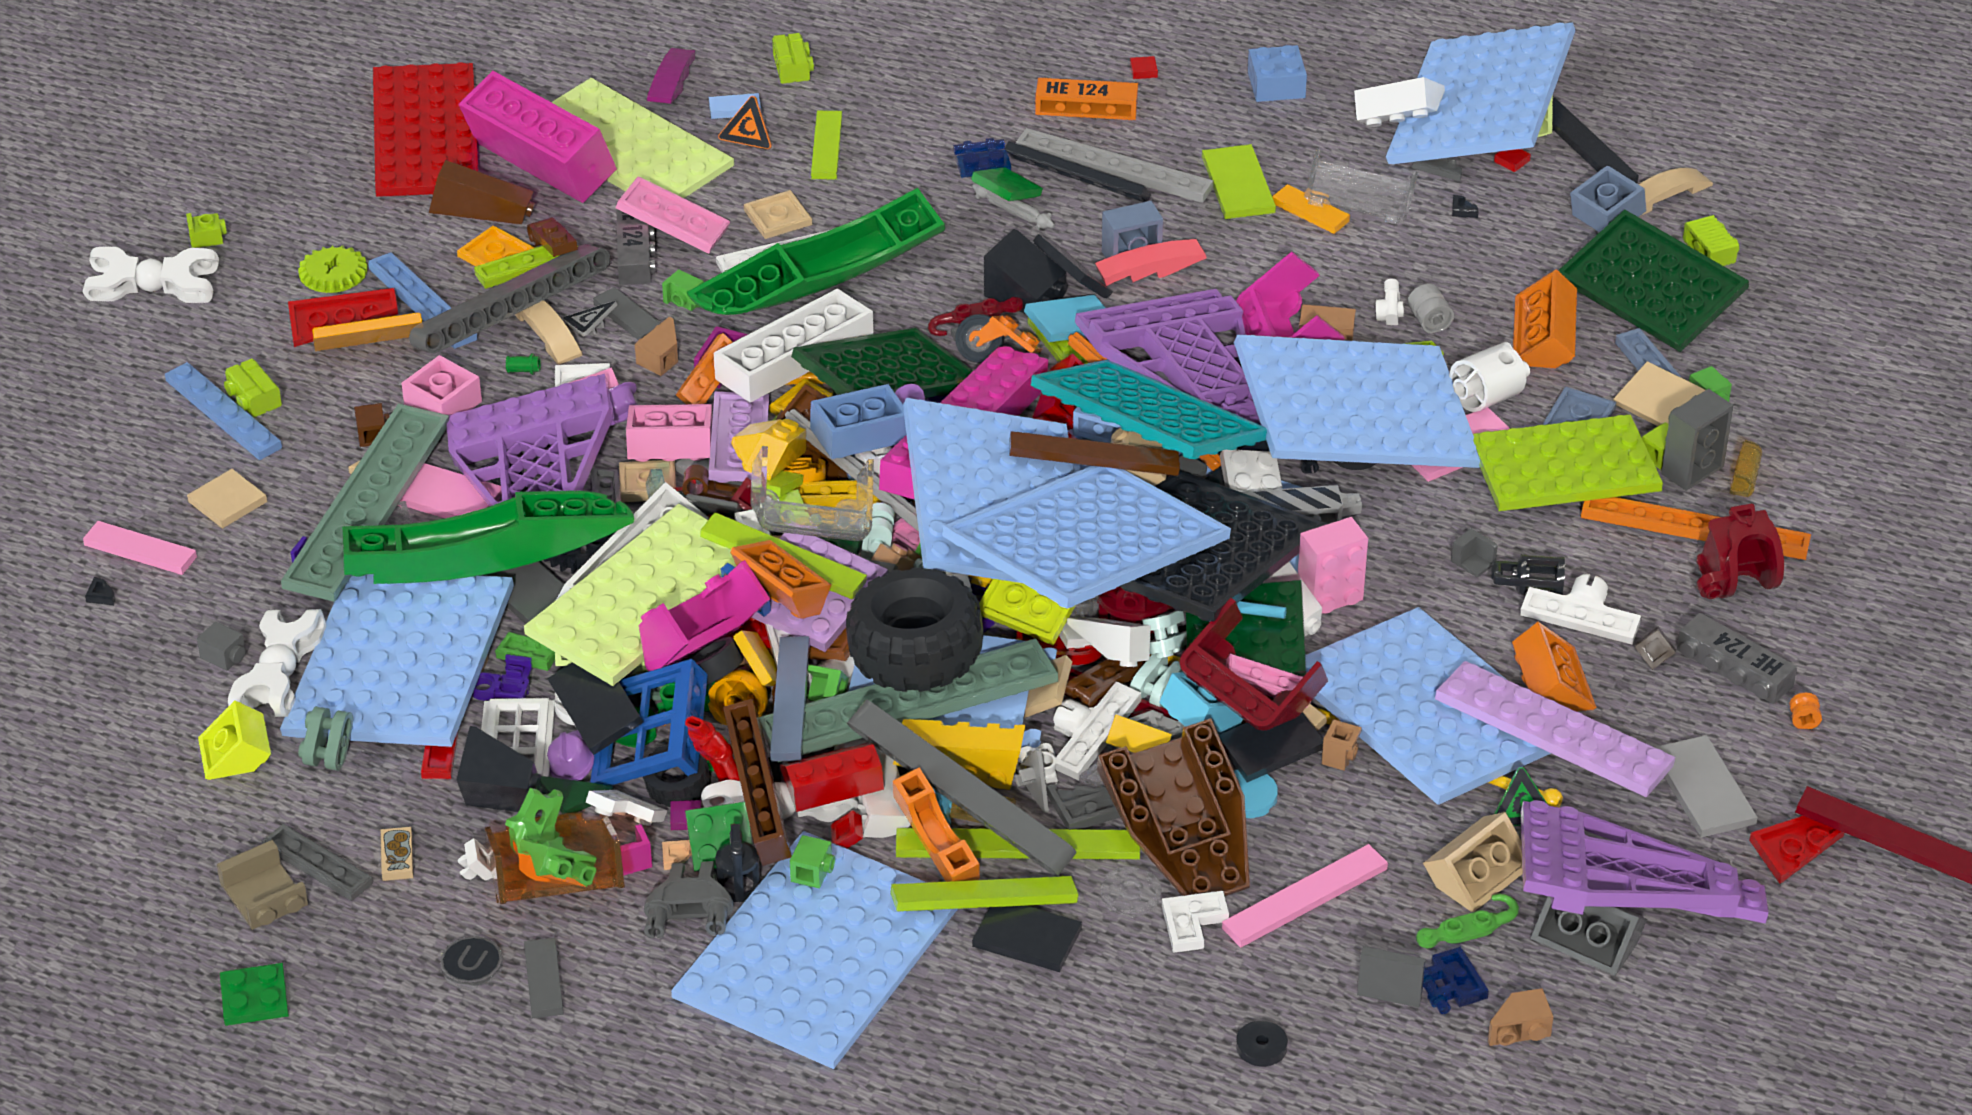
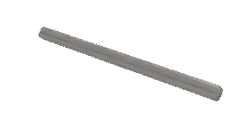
[785,409,919,532]

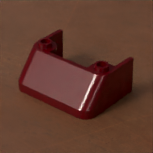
[1180,598,1328,730]

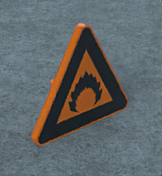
[718,96,772,149]

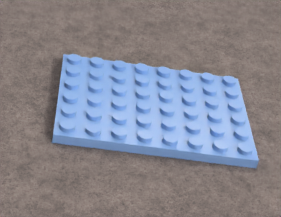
[1386,22,1575,164]
[1234,335,1480,468]
[903,398,1074,583]
[942,466,1231,609]
[280,574,514,747]
[1306,607,1551,805]
[671,831,958,1069]

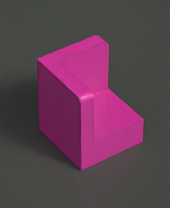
[613,824,652,876]

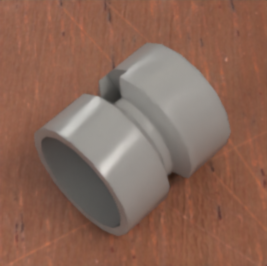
[1408,284,1454,333]

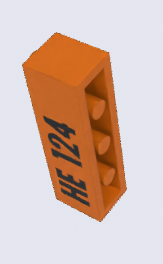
[1035,78,1138,120]

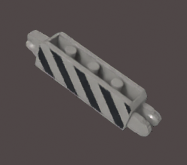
[1242,485,1362,525]

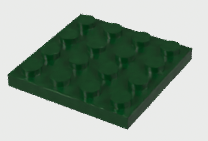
[1186,580,1307,677]

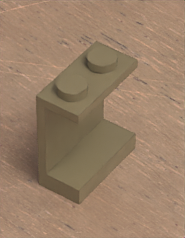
[217,840,308,930]

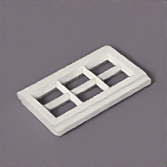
[481,698,555,777]

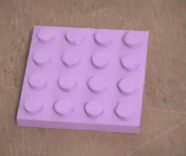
[752,525,888,652]

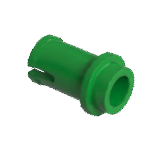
[506,353,541,375]

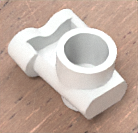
[1376,279,1404,325]
[1019,743,1058,785]

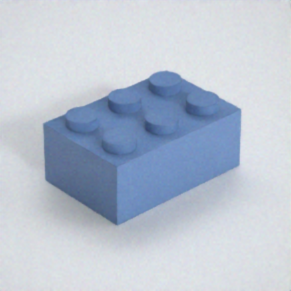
[810,384,906,459]

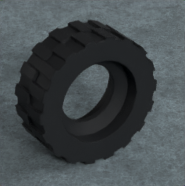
[643,743,711,807]

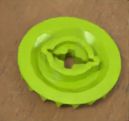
[298,245,368,293]

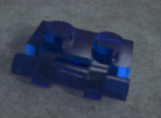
[953,138,1011,178]
[1423,946,1489,1014]

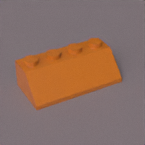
[1513,269,1577,368]

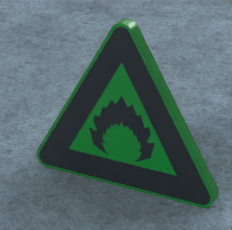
[1494,767,1547,826]

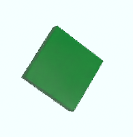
[971,167,1043,201]

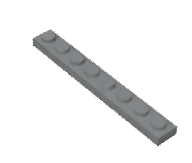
[1016,128,1213,203]

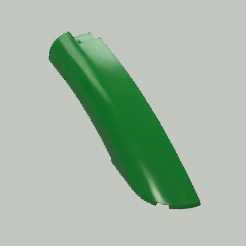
[687,188,945,315]
[342,491,634,584]

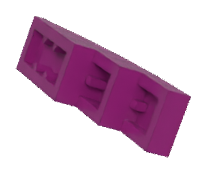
[647,48,695,104]

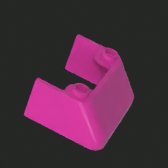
[1236,252,1345,341]
[639,560,770,672]

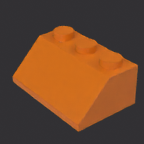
[730,540,831,619]
[1512,622,1597,712]

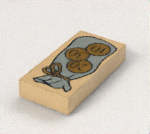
[381,827,413,881]

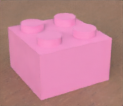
[401,355,482,415]

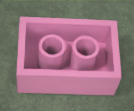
[626,404,712,462]
[1298,517,1368,614]

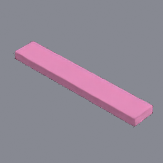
[1222,844,1388,948]

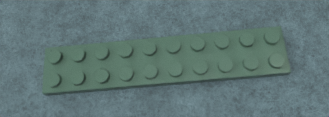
[281,403,449,602]
[759,639,1058,762]

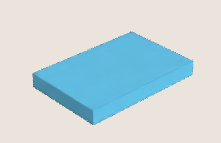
[1024,295,1105,342]

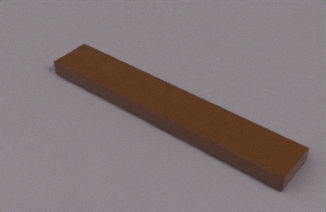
[1009,431,1180,476]

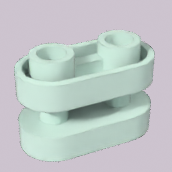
[861,503,895,560]
[1142,609,1187,658]
[1130,654,1183,708]

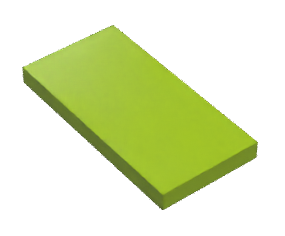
[1202,144,1276,219]

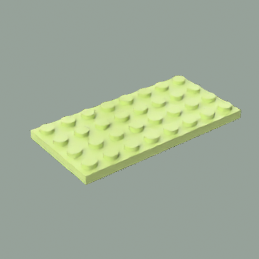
[551,78,734,198]
[524,504,736,686]

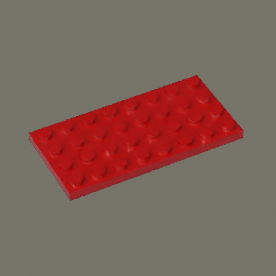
[373,62,478,197]

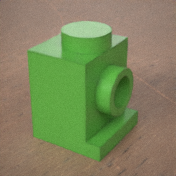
[662,269,704,311]

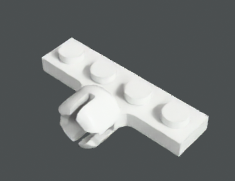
[1521,574,1641,645]
[1053,682,1142,781]

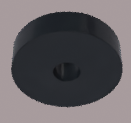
[1236,1021,1288,1067]

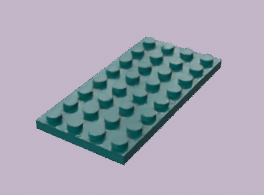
[1031,359,1267,459]

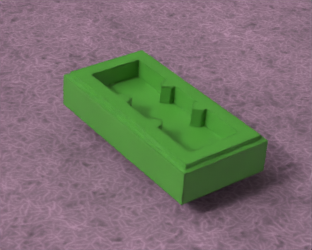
[495,632,555,671]

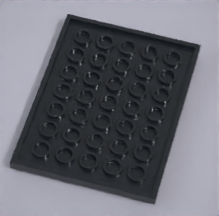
[1119,470,1326,622]

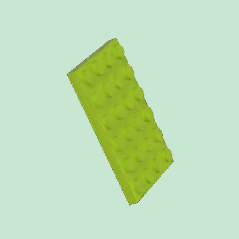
[1473,414,1663,511]

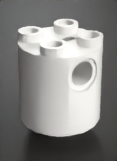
[1449,342,1530,412]

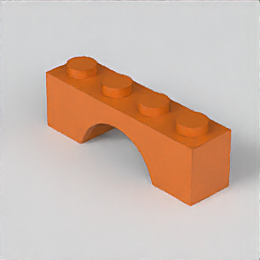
[893,767,980,882]

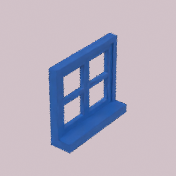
[590,659,708,786]

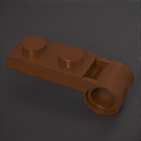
[527,217,578,257]
[682,464,764,508]

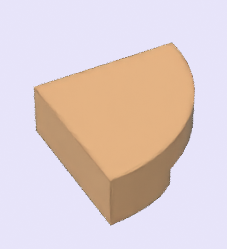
[662,840,691,870]

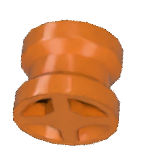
[1789,692,1822,729]

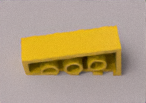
[893,719,1025,790]

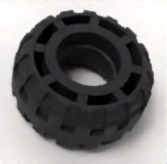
[846,568,983,692]

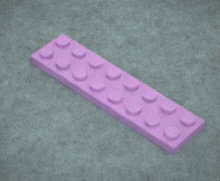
[1435,661,1675,797]

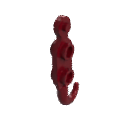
[928,297,1023,336]

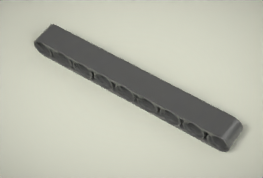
[409,244,610,353]
[847,699,1077,877]

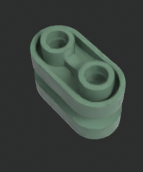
[298,706,353,771]

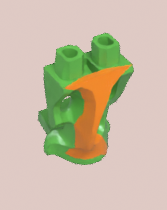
[505,788,597,887]

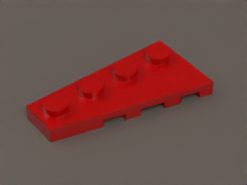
[288,288,398,347]

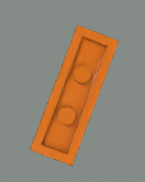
[676,333,733,405]

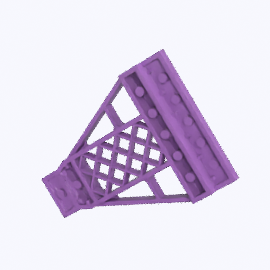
[1075,289,1261,425]
[447,374,615,506]
[1521,800,1769,924]

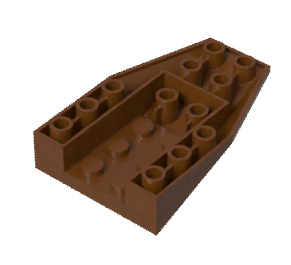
[1097,718,1250,896]

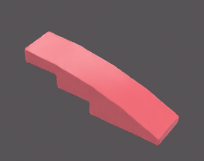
[1095,239,1207,286]

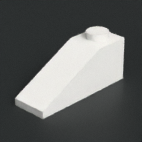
[1067,617,1151,667]

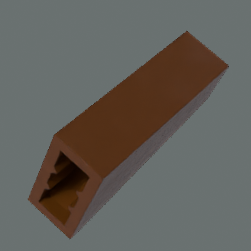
[429,160,535,225]

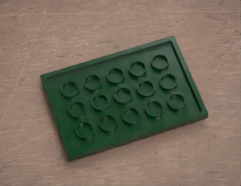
[1558,210,1749,352]
[791,328,973,399]

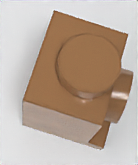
[1322,719,1362,771]

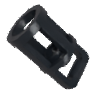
[1491,554,1565,595]
[715,824,760,903]

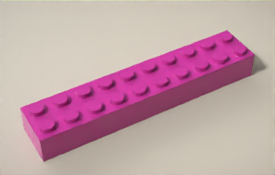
[879,346,1048,499]

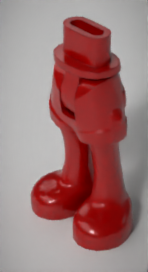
[685,716,740,782]

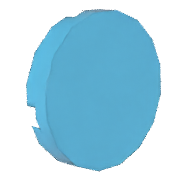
[1234,770,1277,818]

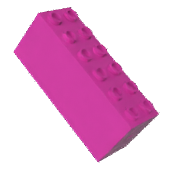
[459,71,617,203]

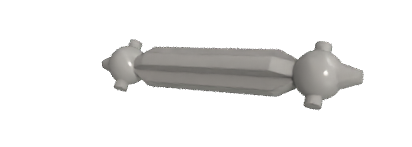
[972,184,1055,230]

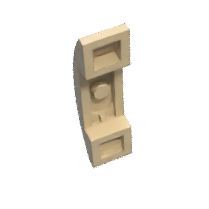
[1638,168,1713,216]
[515,300,582,365]

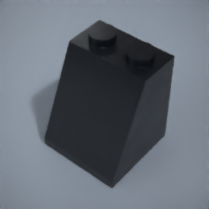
[984,229,1068,314]
[456,726,546,812]

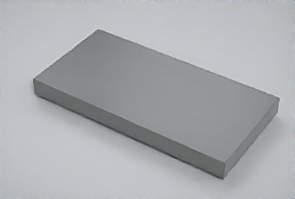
[1654,735,1758,838]

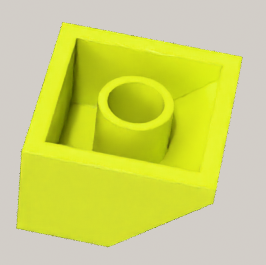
[198,700,271,780]

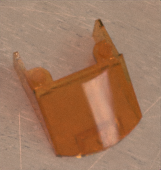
[485,812,625,904]

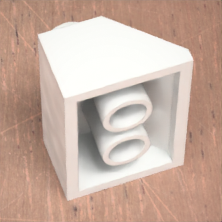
[1354,77,1445,127]

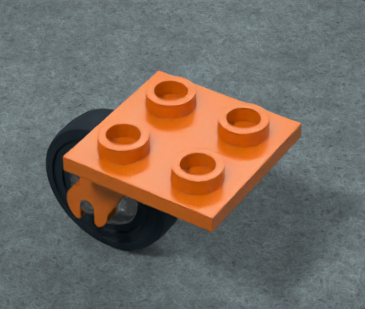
[955,314,1043,363]

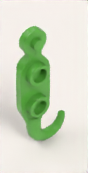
[1416,894,1519,948]

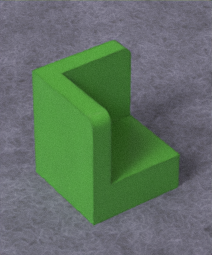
[807,665,849,701]

